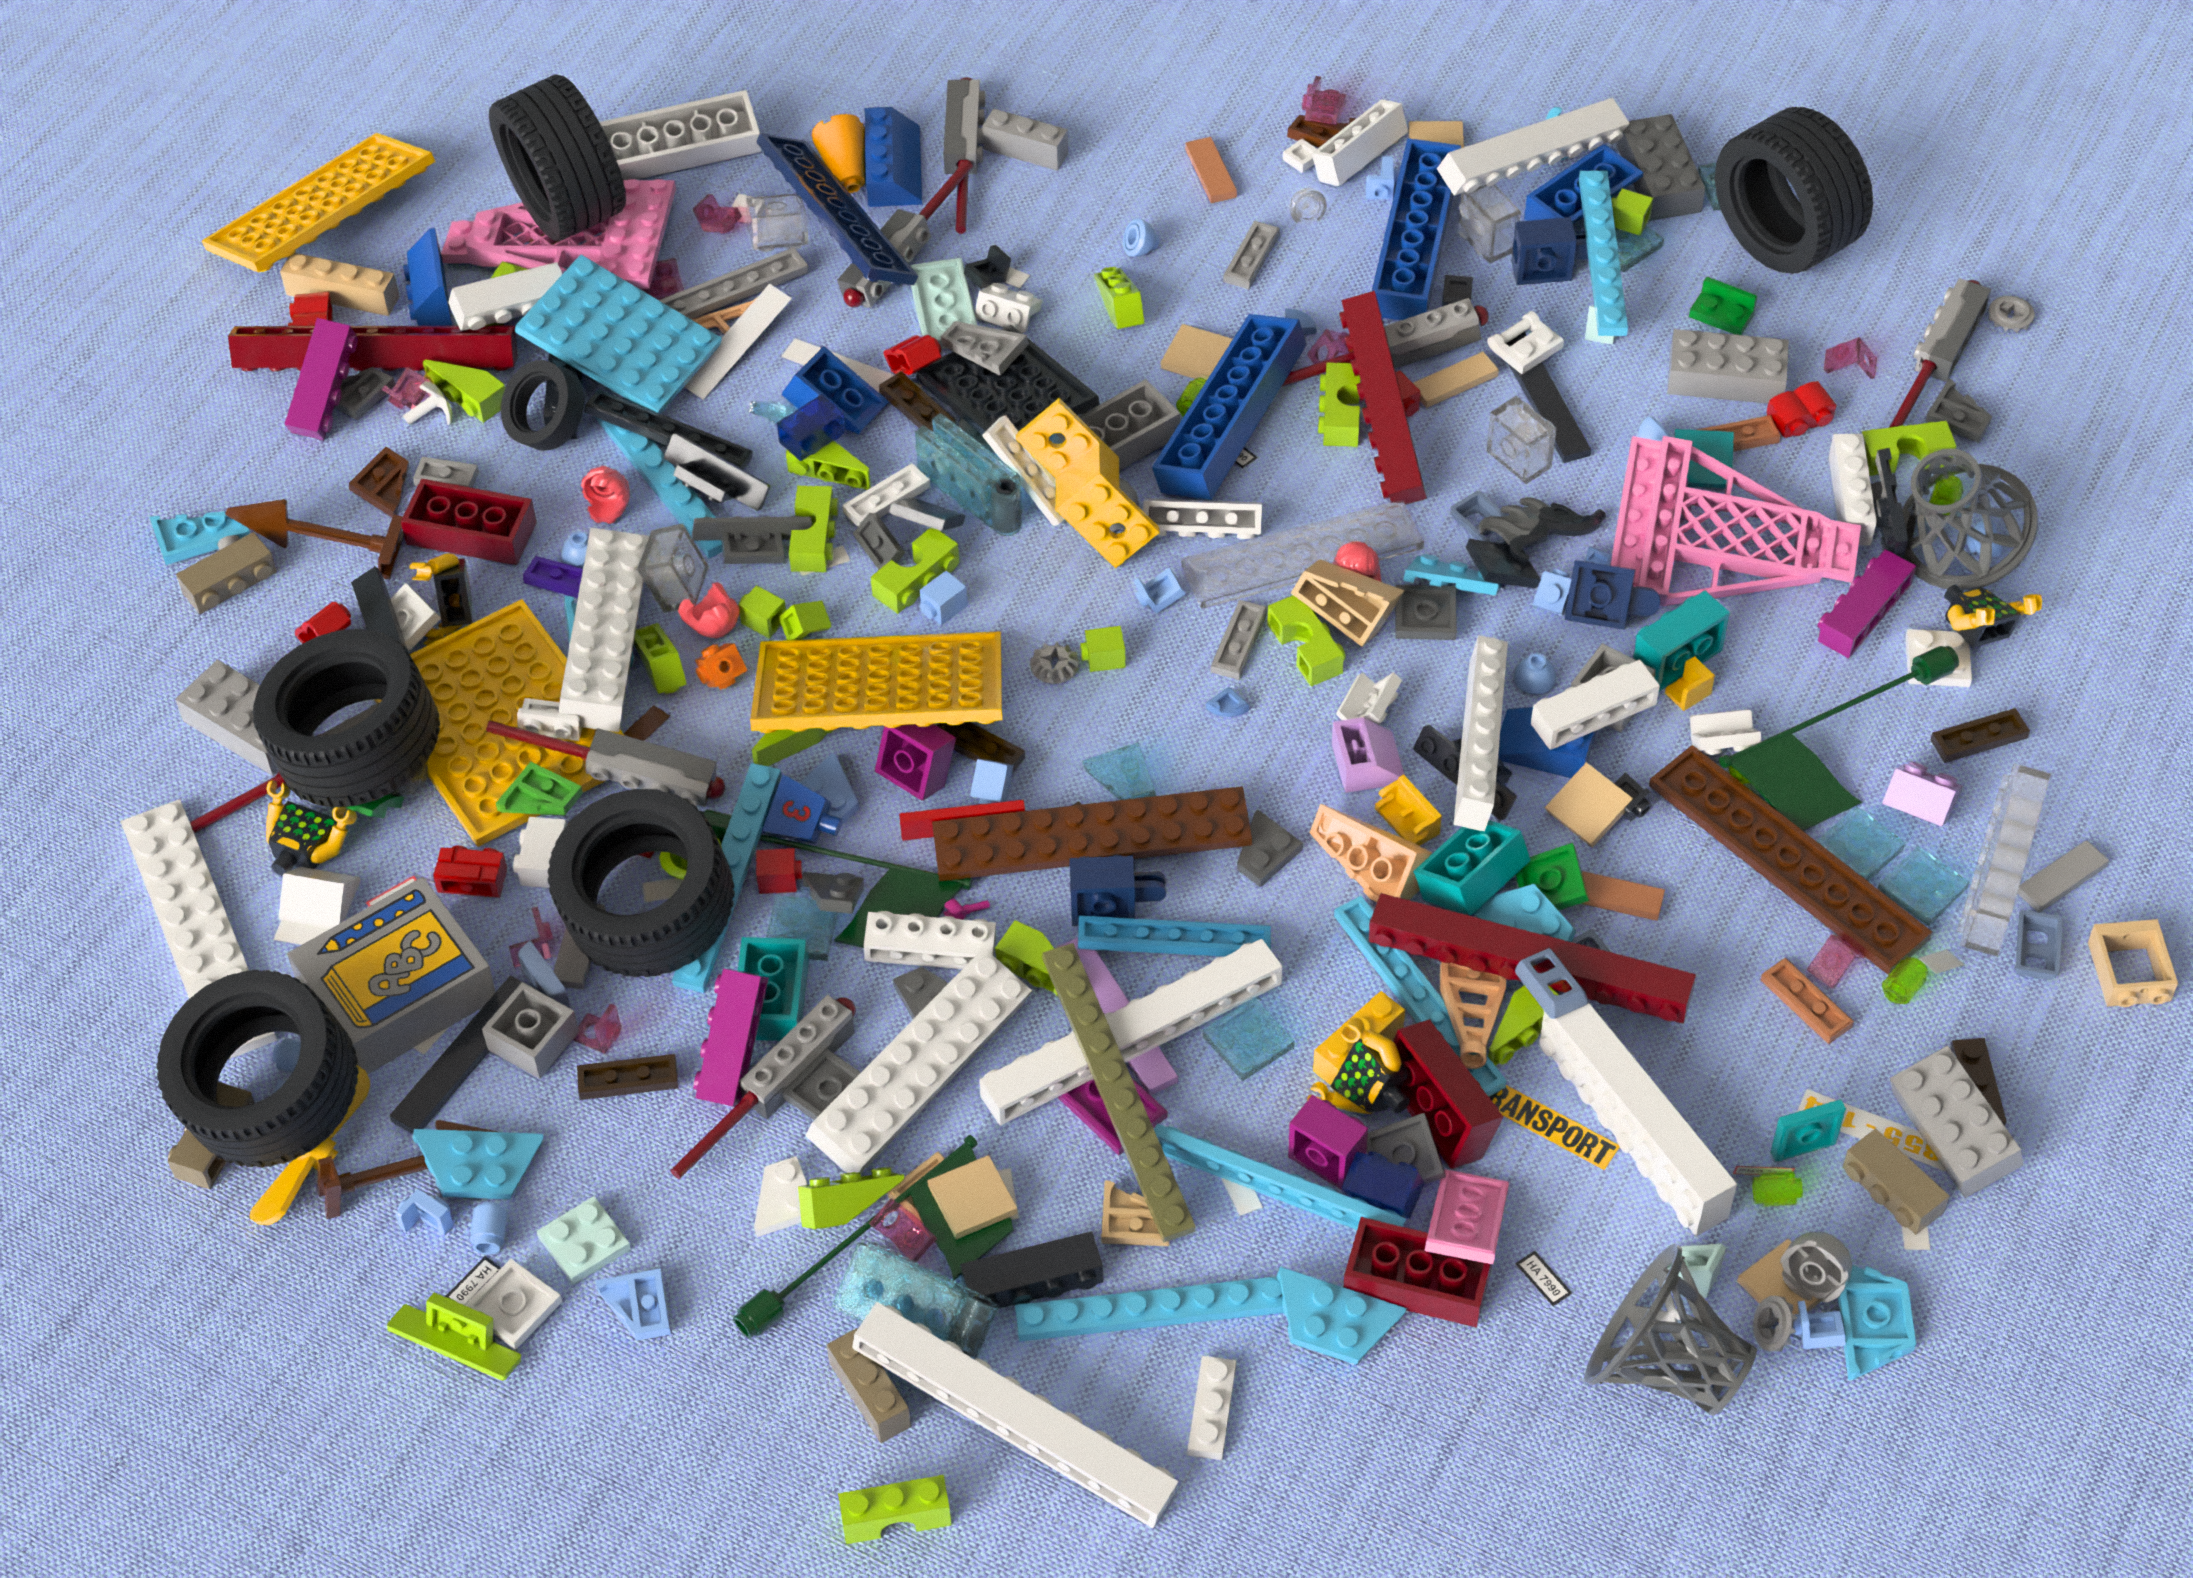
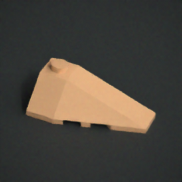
[1310,804,1432,902]

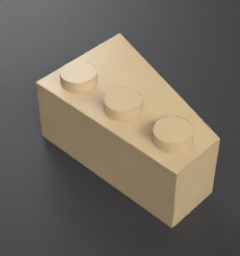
[1291,559,1404,647]

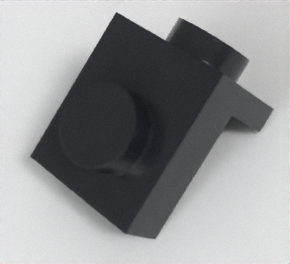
[963,245,1011,289]
[1442,275,1473,307]
[1614,772,1653,822]

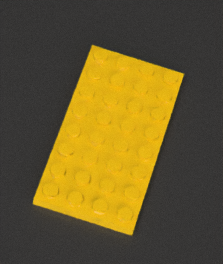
[202,132,436,273]

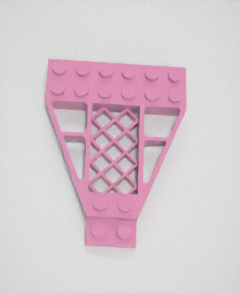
[441,179,676,289]
[1610,436,1861,606]

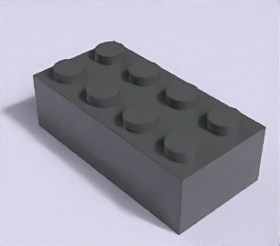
[1617,114,1705,221]

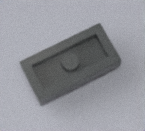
[853,512,905,570]

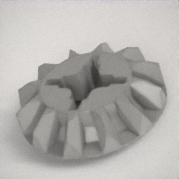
[1988,296,2035,333]
[1030,642,1079,684]
[1753,1296,1797,1351]

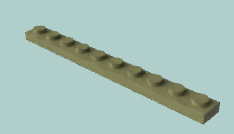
[1042,943,1196,1243]

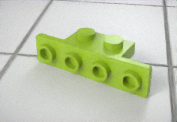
[387,1292,521,1381]

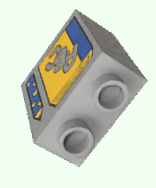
[287,877,496,1075]

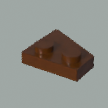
[1287,115,1356,148]
[349,447,409,517]

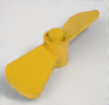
[250,1065,370,1225]

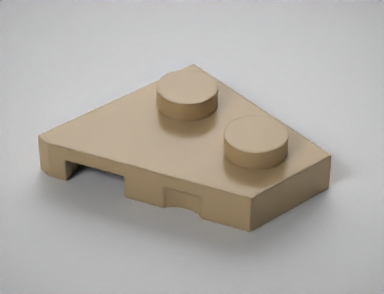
[1101,1180,1169,1246]

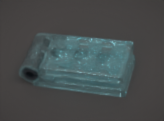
[915,413,1022,536]
[832,1241,999,1360]

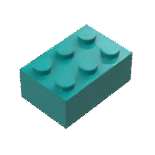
[1633,590,1730,692]
[1413,820,1531,916]
[738,937,809,1041]

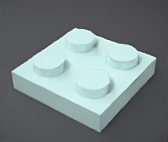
[537,1196,631,1285]

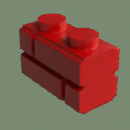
[433,845,507,898]

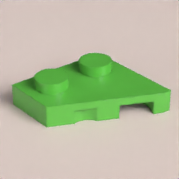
[496,762,583,815]

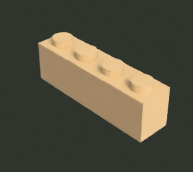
[280,253,400,316]

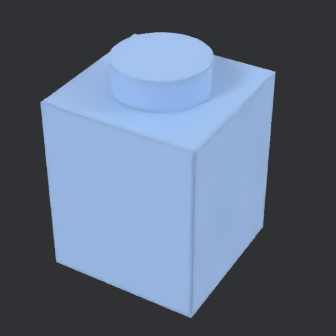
[920,571,968,625]
[970,759,1013,804]

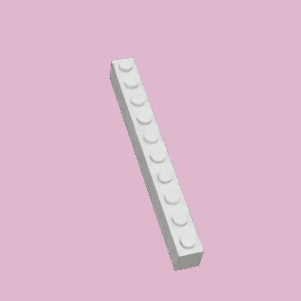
[979,939,1282,1126]
[853,1302,1179,1528]

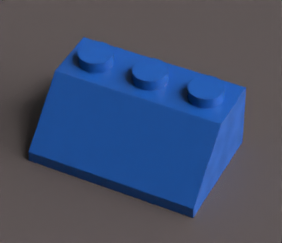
[403,228,453,326]

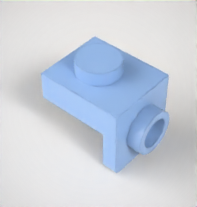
[1365,156,1399,199]
[1134,568,1186,614]
[1533,569,1571,615]
[396,1189,454,1235]
[1793,1301,1846,1349]

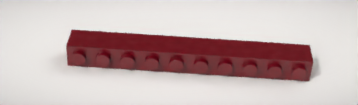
[228,326,518,371]
[1369,893,1696,1024]

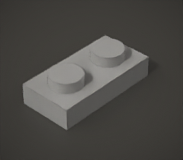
[413,457,479,488]

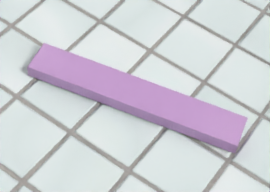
[1057,937,1178,1095]

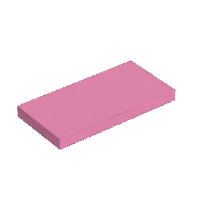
[1425,1169,1509,1264]

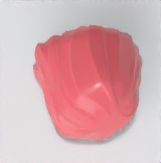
[581,466,630,524]
[1332,541,1382,582]
[678,582,740,639]

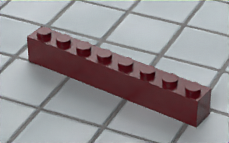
[1339,291,1427,508]

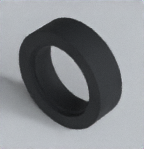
[501,360,584,451]

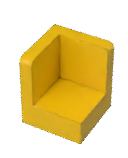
[1665,656,1715,711]

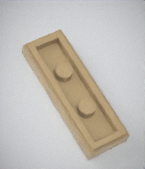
[1413,352,1499,408]

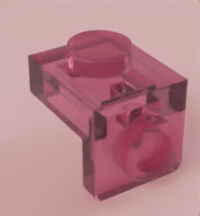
[693,194,742,233]
[382,367,431,410]

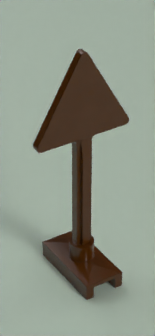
[225,499,404,580]
[317,1120,498,1219]

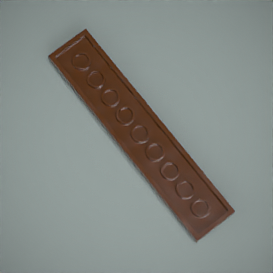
[1649,745,1932,975]
[932,786,1252,881]

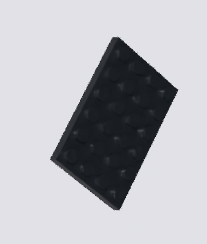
[915,325,1100,435]

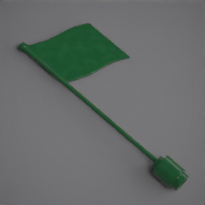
[1719,646,1959,831]
[701,809,972,948]
[733,1135,1014,1339]

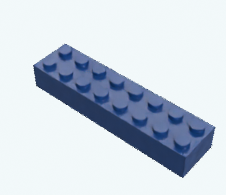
[1372,138,1461,320]
[1152,314,1307,500]

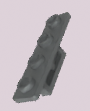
[692,516,812,564]

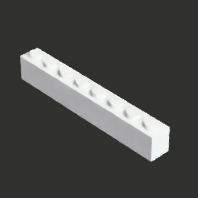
[1437,97,1630,195]
[1453,635,1508,831]

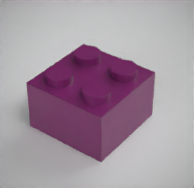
[875,724,956,801]
[1288,1095,1368,1191]

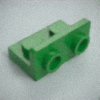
[1689,277,1757,335]

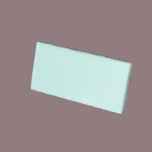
[910,258,977,349]

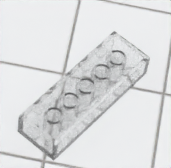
[1957,763,2051,957]

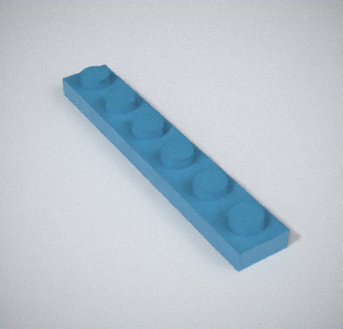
[1078,916,1271,957]

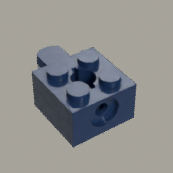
[1511,217,1588,285]
[1564,559,1661,630]
[1069,855,1166,926]

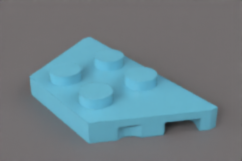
[1474,884,1576,942]
[413,1129,543,1199]
[1838,1265,1916,1380]
[1277,1267,1406,1365]

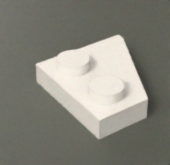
[754,1156,807,1237]

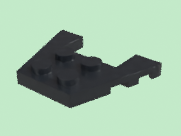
[1871,448,1908,559]

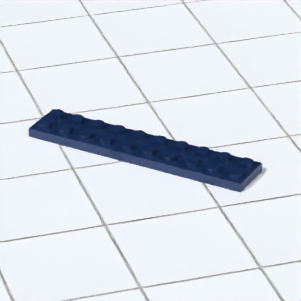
[756,133,918,286]

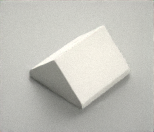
[279,867,361,929]

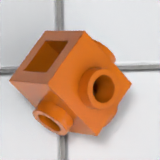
[695,643,748,690]

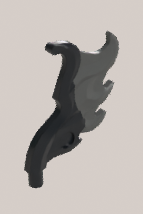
[1478,497,1606,565]

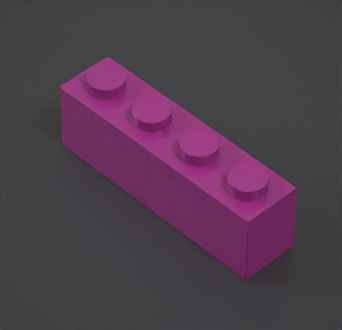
[285,318,358,441]
[1818,549,1916,658]
[693,969,769,1107]

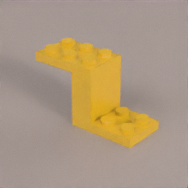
[1016,398,1160,568]

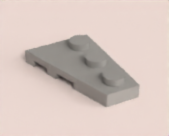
[940,321,1029,376]

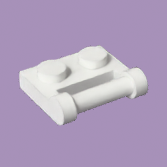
[1487,311,1564,374]

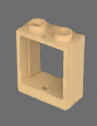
[2088,919,2178,1007]

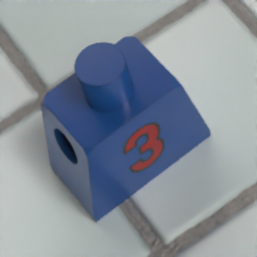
[762,775,842,844]

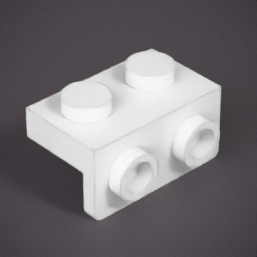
[975,283,1042,333]
[1336,672,1402,725]
[517,698,582,741]
[1690,709,1761,755]

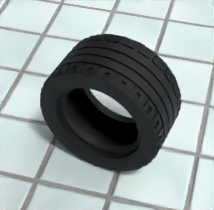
[489,74,626,241]
[1714,107,1874,274]
[252,629,440,808]
[547,789,735,977]
[156,970,359,1168]

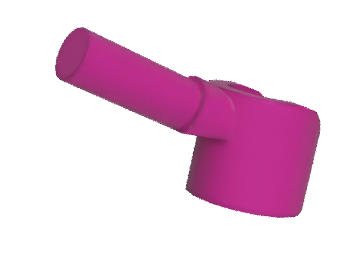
[943,899,990,920]

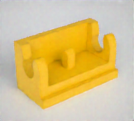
[1375,774,1442,846]

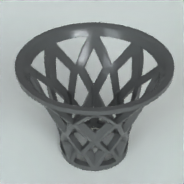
[1902,448,2038,590]
[1584,1243,1757,1416]

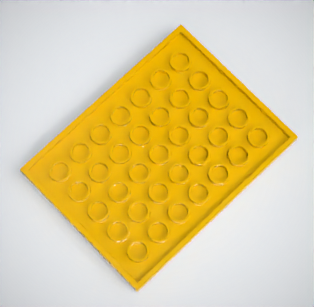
[374,599,625,847]
[750,631,1002,733]

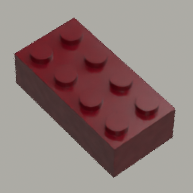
[401,478,537,565]
[1393,1019,1504,1169]
[1343,1217,1492,1328]

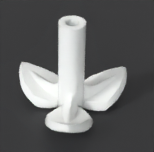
[403,381,452,425]

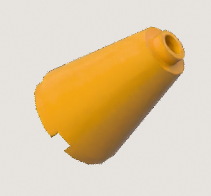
[811,114,865,193]

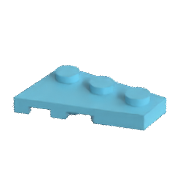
[149,512,250,565]
[1403,554,1502,595]

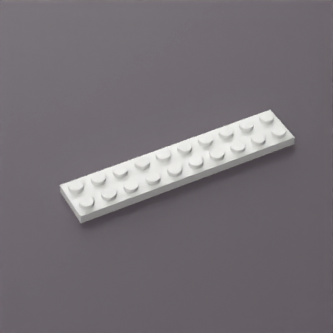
[120,799,277,1059]

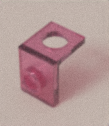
[1307,329,1350,364]
[1824,337,1877,379]
[509,906,553,967]
[1807,934,1865,988]
[573,1004,622,1054]
[869,1198,937,1263]

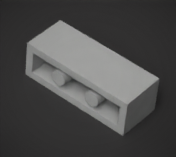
[983,108,1068,171]

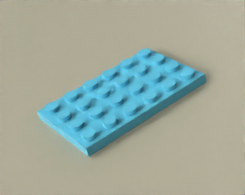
[515,255,722,414]

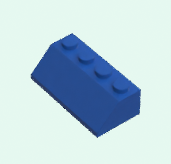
[864,107,923,207]
[1524,144,1644,225]

